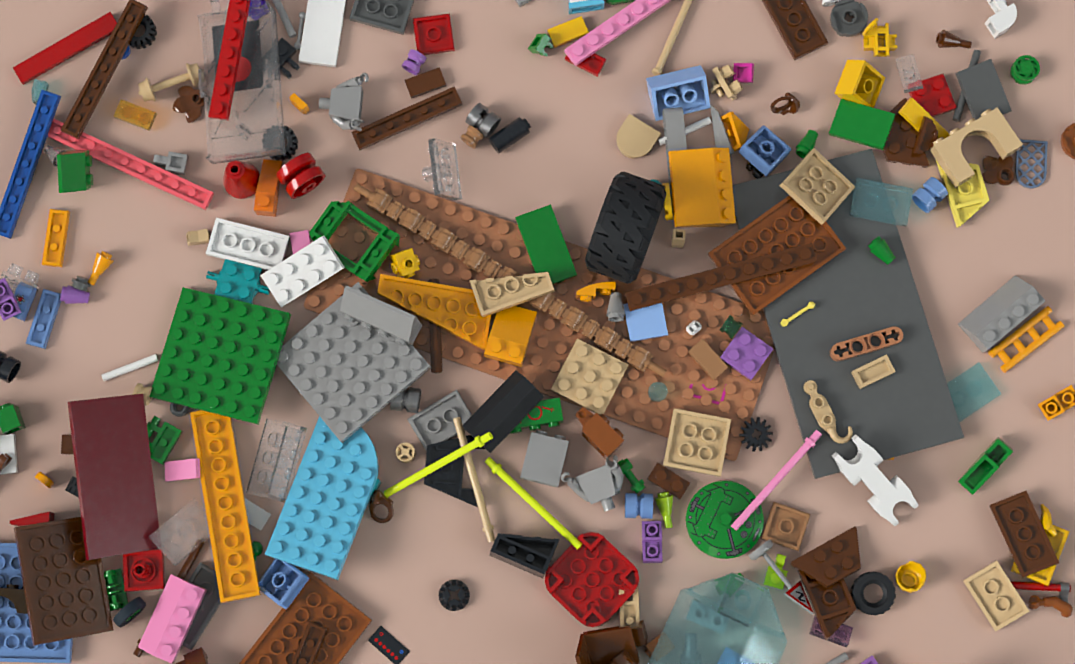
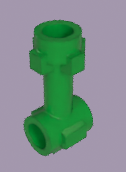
[617,458,646,494]

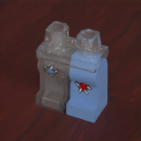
[0,263,40,321]

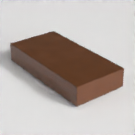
[405,67,446,99]

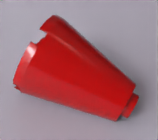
[223,161,260,199]

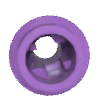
[60,285,90,304]

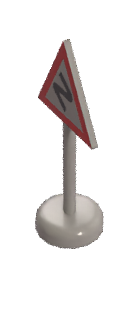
[749,539,814,615]

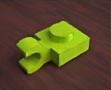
[763,554,788,590]

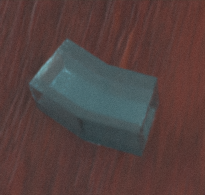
[31,79,49,105]

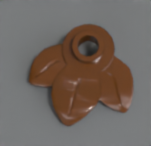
[173,86,208,123]
[982,155,1015,186]

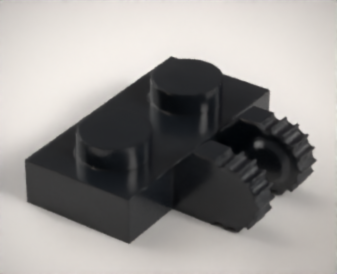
[262,38,300,79]

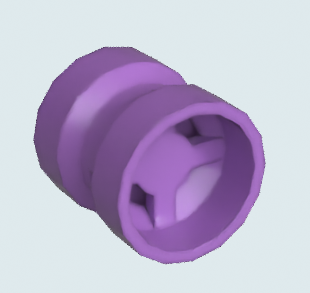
[401,49,427,75]

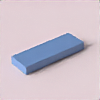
[26,289,61,349]

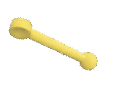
[780,301,815,327]

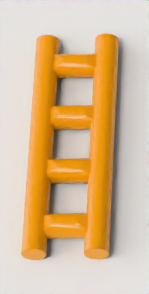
[988,306,1065,373]

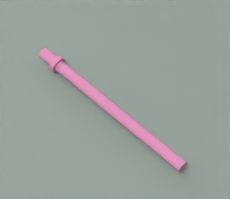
[731,430,822,531]

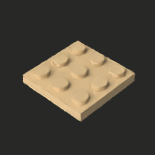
[779,148,855,225]
[551,338,629,415]
[663,408,731,477]

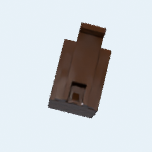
[575,620,648,664]

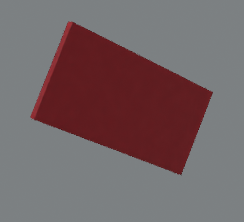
[67,393,162,560]

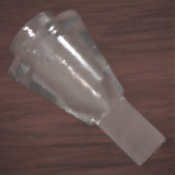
[43,143,65,166]

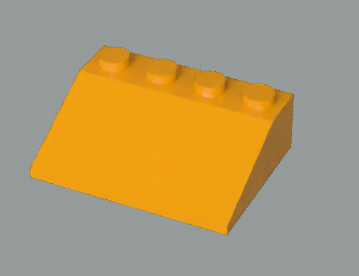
[668,148,736,227]

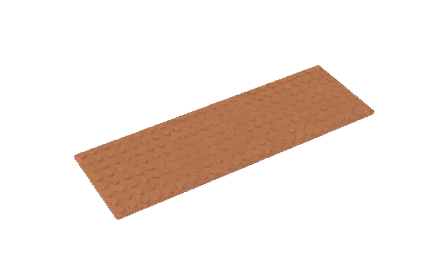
[304,169,775,461]

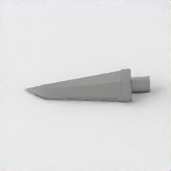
[710,104,734,164]

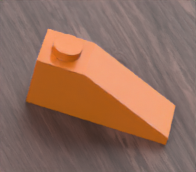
[254,159,283,217]

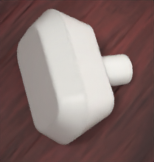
[686,320,702,335]

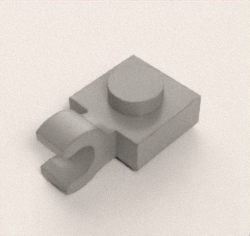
[153,152,188,175]

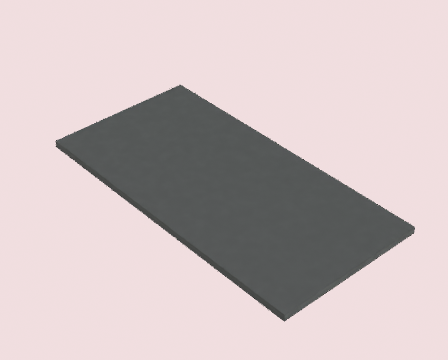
[732,149,964,479]

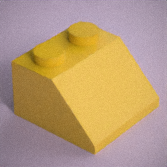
[834,60,885,108]

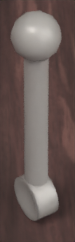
[294,12,306,50]

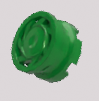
[1010,55,1040,85]

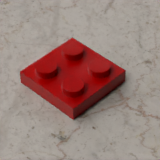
[907,74,957,117]

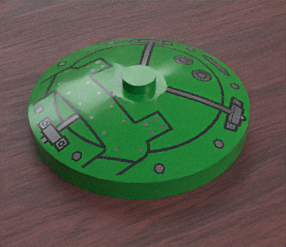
[685,481,764,559]

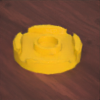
[661,183,673,221]

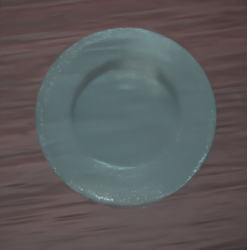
[648,382,668,402]

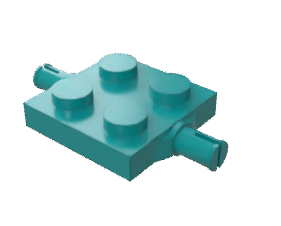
[206,259,270,304]

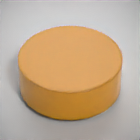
[35,471,54,489]

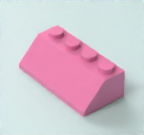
[138,574,207,664]

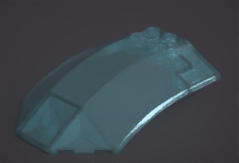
[647,572,787,664]

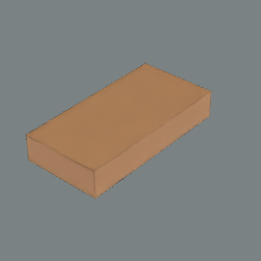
[688,339,728,381]

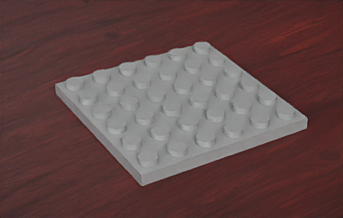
[277,282,431,443]

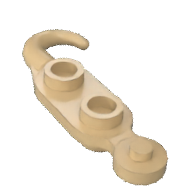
[803,380,853,444]

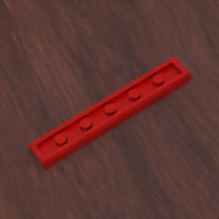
[13,12,117,85]

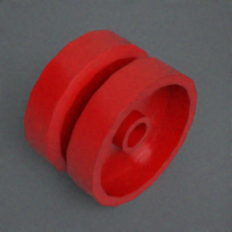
[276,152,326,199]

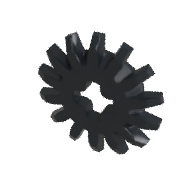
[739,417,773,452]

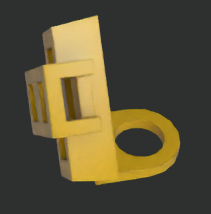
[862,18,897,57]

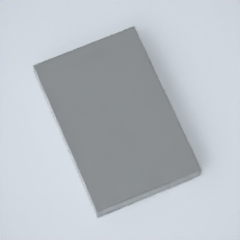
[407,390,472,450]

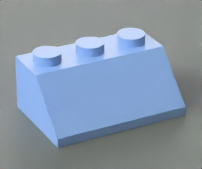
[646,65,710,121]

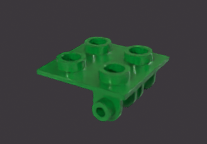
[104,568,128,611]

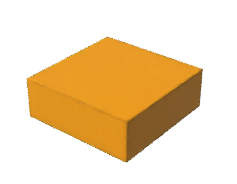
[289,93,309,114]

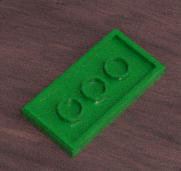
[515,204,577,284]

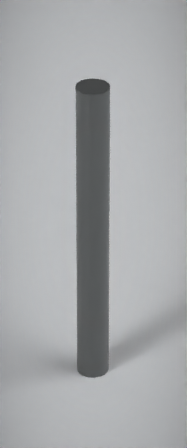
[952,50,981,122]

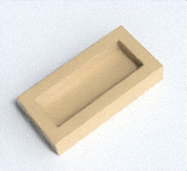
[851,354,896,389]

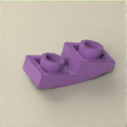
[0,278,21,321]
[642,521,663,563]

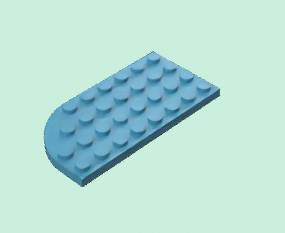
[265,416,379,580]

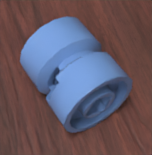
[911,177,948,213]
[625,493,653,519]

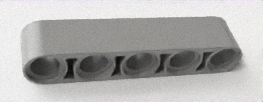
[662,107,687,199]

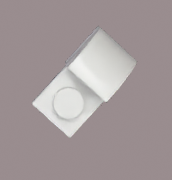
[985,0,1017,39]

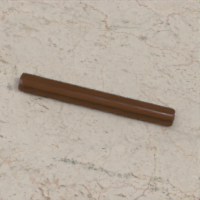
[428,279,443,373]

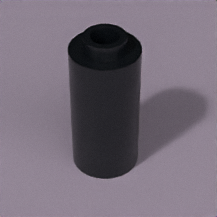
[488,117,531,154]

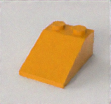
[484,306,537,367]

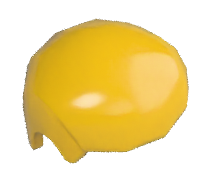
[895,561,927,593]

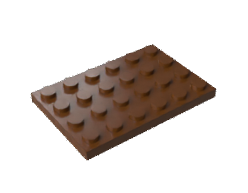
[14,517,114,646]

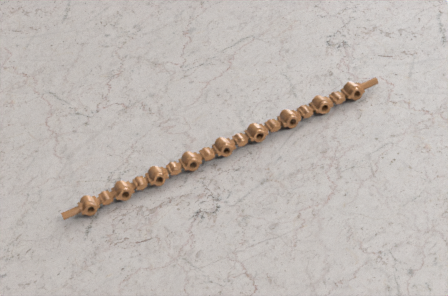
[354,183,667,377]

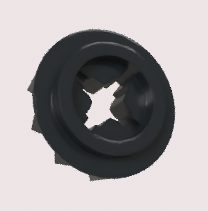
[439,580,470,611]

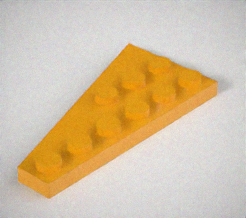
[377,274,491,350]

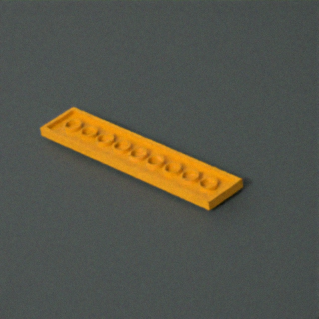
[190,410,261,603]

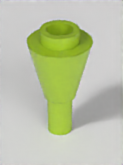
[654,492,673,528]

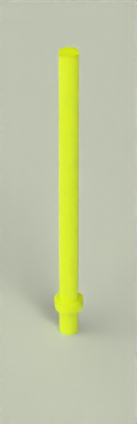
[384,432,493,498]
[484,457,582,550]

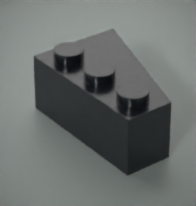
[489,533,560,579]

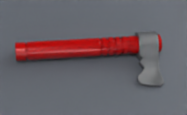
[1011,581,1071,603]

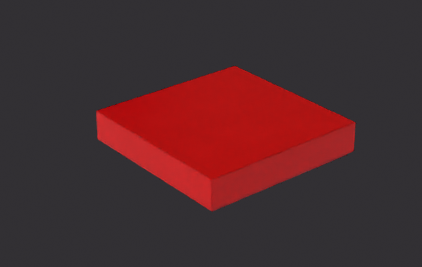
[413,13,455,55]

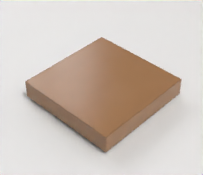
[761,502,811,551]

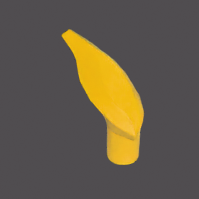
[1040,504,1057,537]

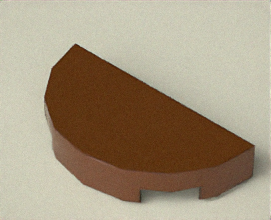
[912,116,938,154]

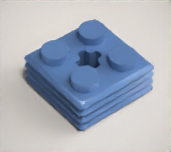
[739,125,791,176]
[258,559,309,609]

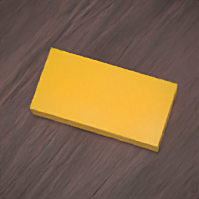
[547,16,589,48]

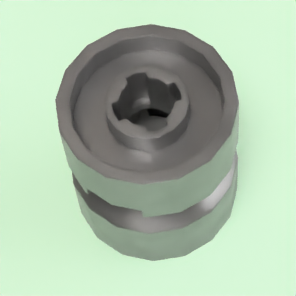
[465,103,501,138]
[390,387,421,414]

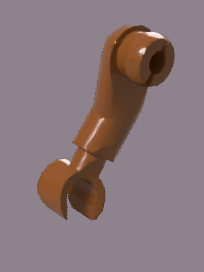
[1029,595,1073,618]

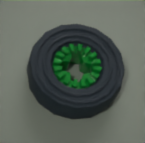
[113,597,146,628]

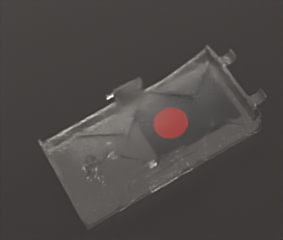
[197,0,286,164]

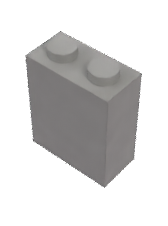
[520,430,569,488]

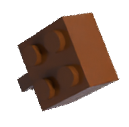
[575,407,624,459]

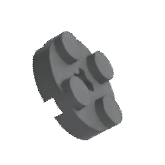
[830,0,868,37]

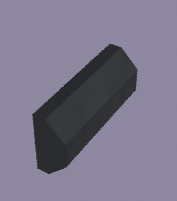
[462,370,544,453]

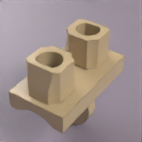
[710,65,744,101]

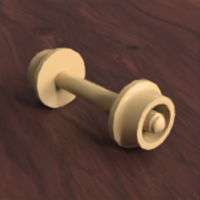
[138,63,204,102]

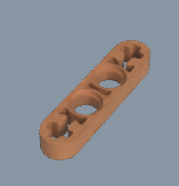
[830,326,903,362]

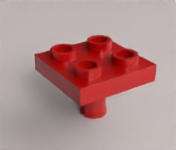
[123,549,165,592]

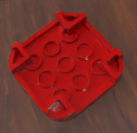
[545,532,639,628]

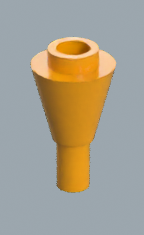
[88,251,114,285]

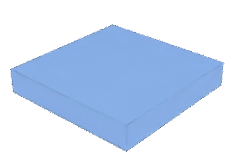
[623,303,668,342]

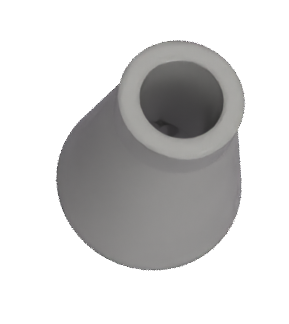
[606,292,625,322]

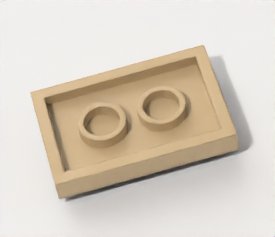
[963,560,1030,632]

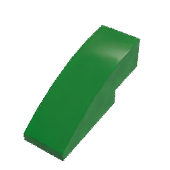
[958,437,1013,495]

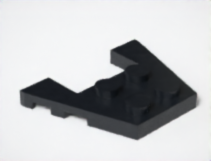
[424,435,485,507]

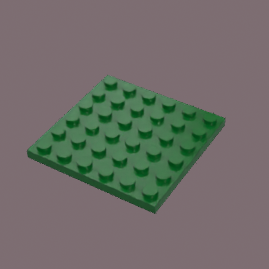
[149,287,291,425]

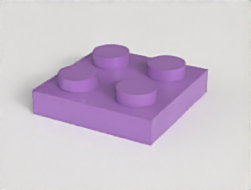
[720,327,773,381]

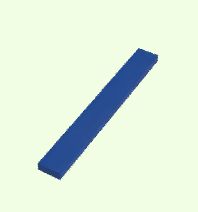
[0,90,61,239]

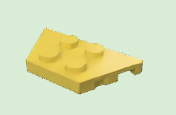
[936,160,990,228]

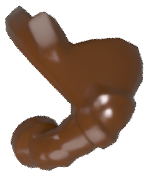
[770,92,800,115]
[369,490,394,523]

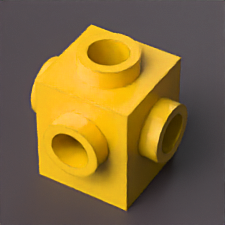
[390,248,420,278]

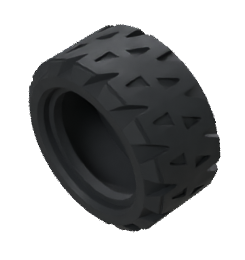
[585,172,666,284]

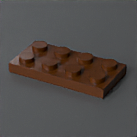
[989,491,1059,578]

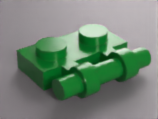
[147,415,183,465]

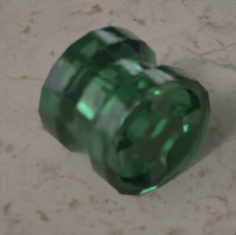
[719,315,743,339]

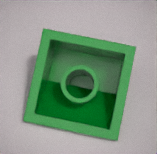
[57,150,93,193]

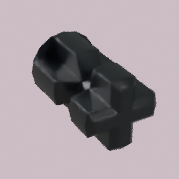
[746,163,764,179]

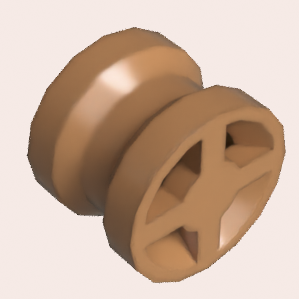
[460,125,484,149]

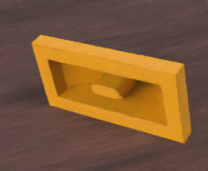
[721,112,749,152]

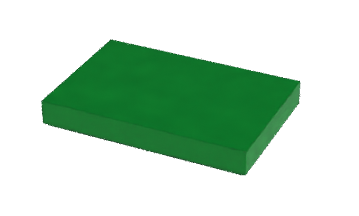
[829,99,896,150]

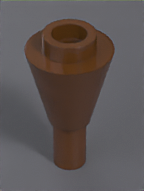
[936,30,972,49]

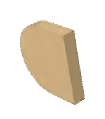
[616,114,661,159]

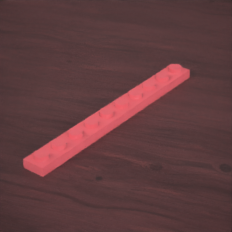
[47,119,214,210]

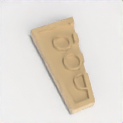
[469,272,555,317]

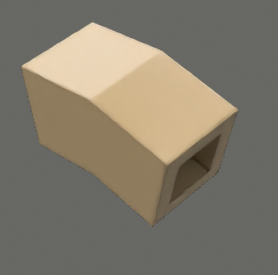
[186,229,210,246]
[671,229,685,248]

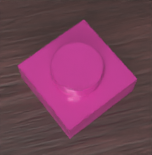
[733,63,754,83]

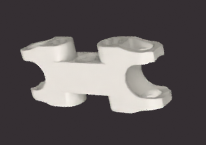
[832,434,919,526]

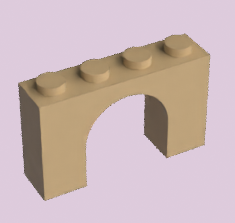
[930,107,1023,188]

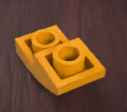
[576,282,616,302]
[1037,385,1075,421]

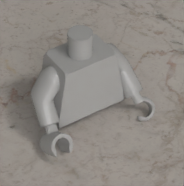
[319,73,369,132]
[561,455,624,512]

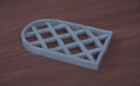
[1015,139,1048,189]

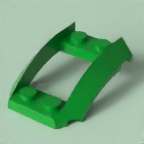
[309,201,400,282]

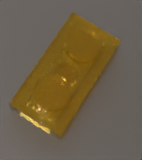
[114,99,157,131]

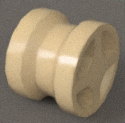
[132,383,153,406]
[396,442,416,463]

